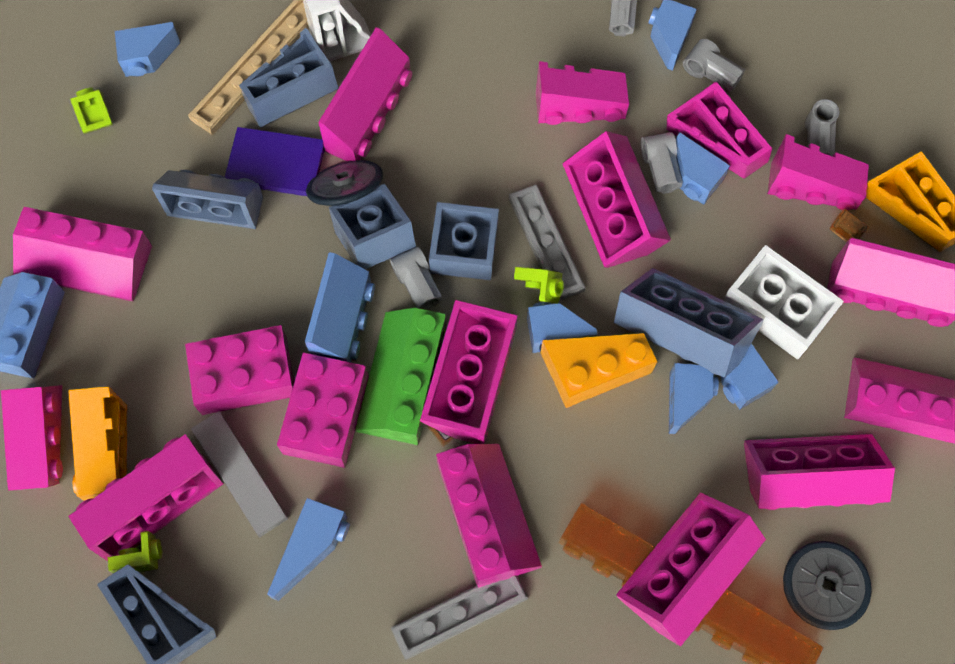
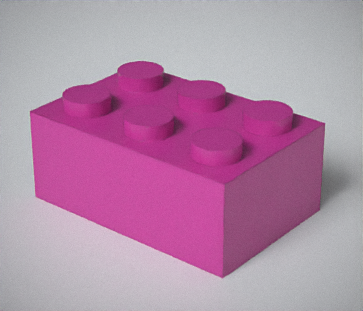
[185,325,294,415]
[277,353,369,468]

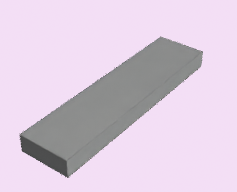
[509,184,585,301]
[191,411,288,537]
[391,576,528,661]

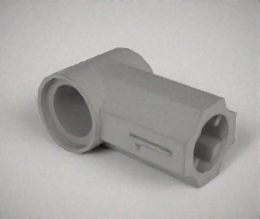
[609,0,637,37]
[683,39,746,92]
[805,99,840,157]
[641,132,683,194]
[390,246,442,310]

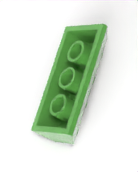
[355,308,446,445]

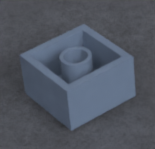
[329,183,416,269]
[429,202,499,280]

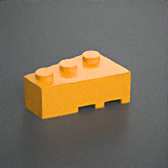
[866,151,955,252]
[540,333,658,408]
[68,387,127,501]

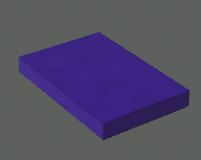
[225,127,325,196]

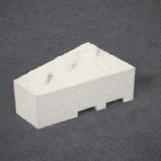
[303,0,371,62]

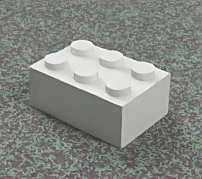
[723,245,844,360]

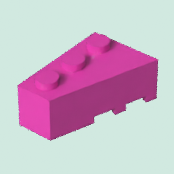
[536,61,629,125]
[666,82,772,179]
[767,134,869,210]
[1,385,63,491]

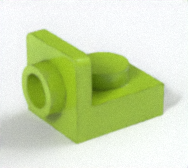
[70,87,113,134]
[514,267,564,304]
[108,531,162,574]

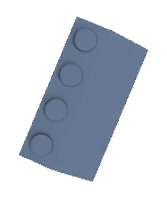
[614,268,763,378]

